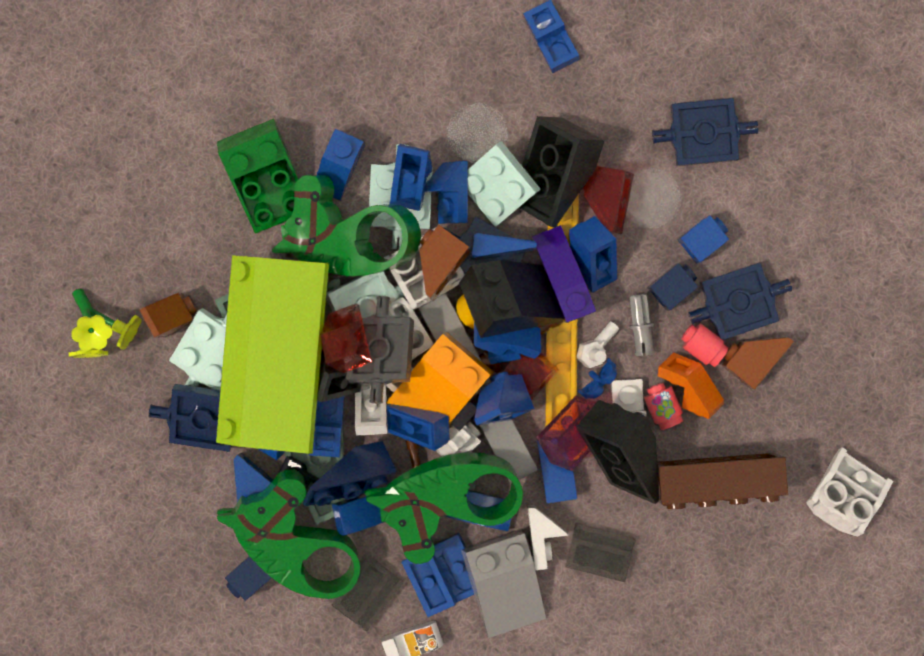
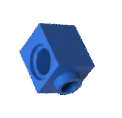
[677,215,729,264]

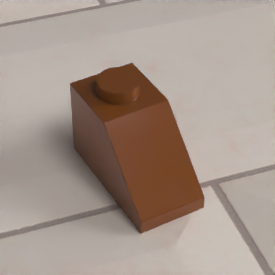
[420,224,471,302]
[139,292,198,338]
[722,337,794,390]

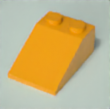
[386,332,494,424]

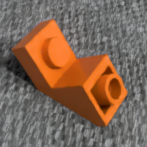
[657,352,724,419]

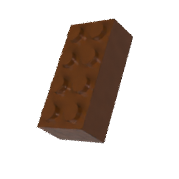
[657,453,788,509]

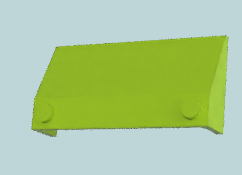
[216,255,329,454]

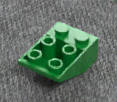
[217,118,299,234]

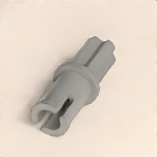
[629,294,655,356]

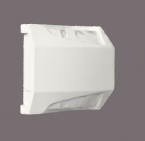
[384,228,465,310]
[806,447,893,537]

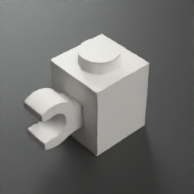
[436,421,481,457]

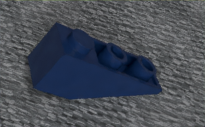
[303,441,397,507]

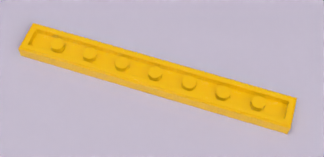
[545,194,579,430]

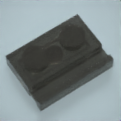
[565,523,636,582]
[331,555,404,632]

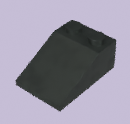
[519,116,605,227]
[459,260,564,338]
[576,400,659,504]

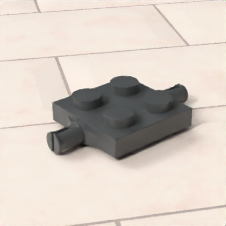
[346,296,414,404]

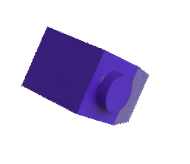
[532,225,596,323]

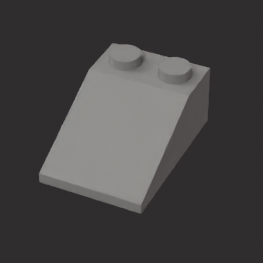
[461,531,546,638]

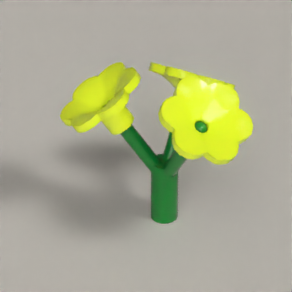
[68,288,142,358]

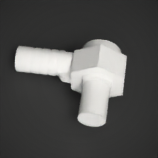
[576,321,619,368]

